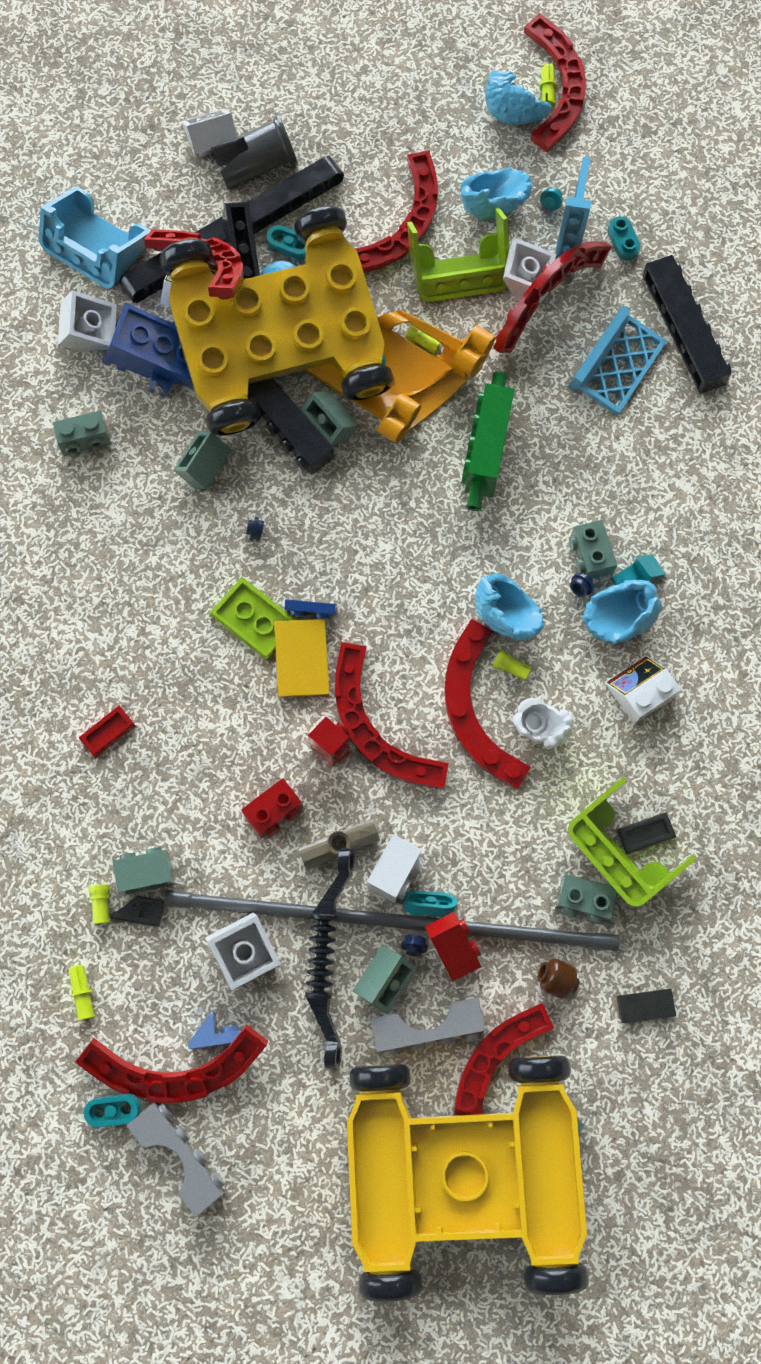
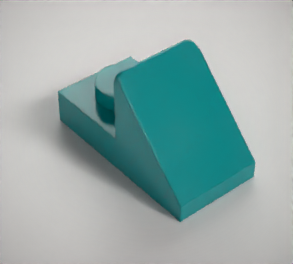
[611,554,666,585]

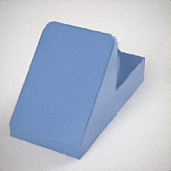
[188,1011,241,1049]

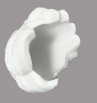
[513,698,574,749]

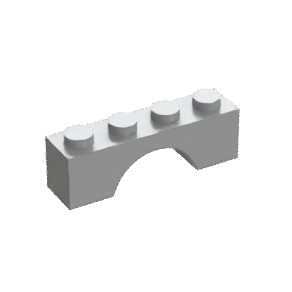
[371,997,485,1057]
[127,1103,225,1218]

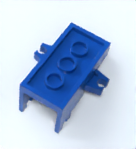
[102,303,194,398]

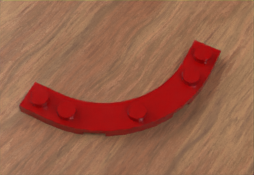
[524,13,586,153]
[355,150,438,273]
[144,229,244,300]
[493,241,612,353]
[444,618,531,790]
[335,642,449,790]
[454,1002,554,1116]
[75,1024,268,1103]

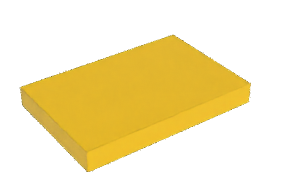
[274,619,329,698]

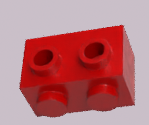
[308,716,350,767]
[241,778,303,838]
[425,912,482,982]

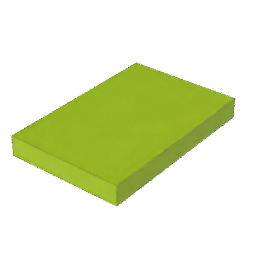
[209,577,297,661]

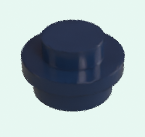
[245,516,264,541]
[570,573,594,597]
[401,934,428,957]

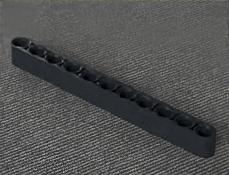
[119,156,344,303]

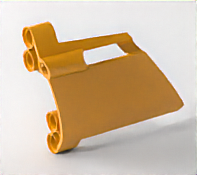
[303,310,496,444]

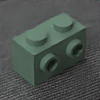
[301,391,360,445]
[53,410,111,456]
[173,431,232,489]
[569,520,617,579]
[113,847,175,895]
[555,874,617,925]
[353,945,417,1015]

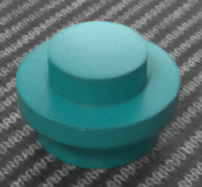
[540,187,563,210]

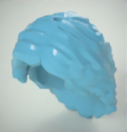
[485,70,552,125]
[461,167,533,221]
[475,573,544,641]
[583,580,662,644]

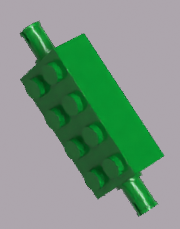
[461,372,515,511]

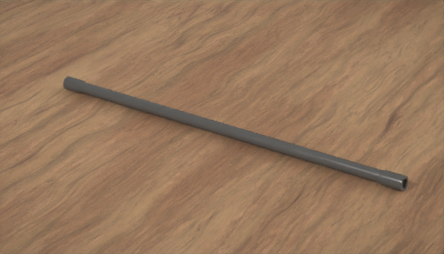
[165,890,619,951]

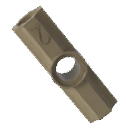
[298,819,380,870]

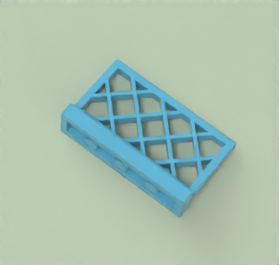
[555,156,592,260]
[568,305,667,416]

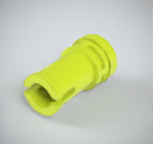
[405,325,441,355]
[492,649,532,681]
[88,884,110,924]

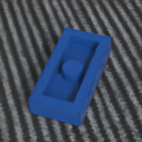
[284,599,337,619]

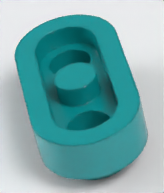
[608,216,641,261]
[267,225,306,259]
[404,890,458,918]
[84,1094,141,1128]

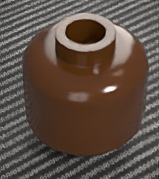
[537,958,580,999]

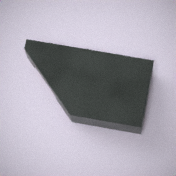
[110,896,165,927]

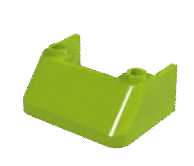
[407,208,509,302]
[568,776,697,907]

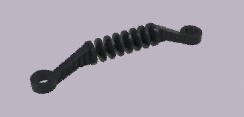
[305,847,355,1070]

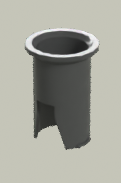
[211,112,298,189]

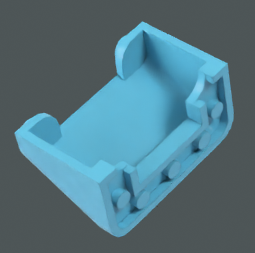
[39,186,151,288]

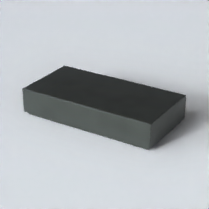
[617,812,676,855]
[617,989,676,1023]

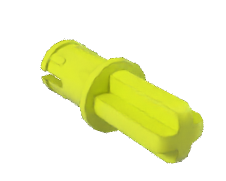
[539,63,557,109]
[68,965,96,1021]

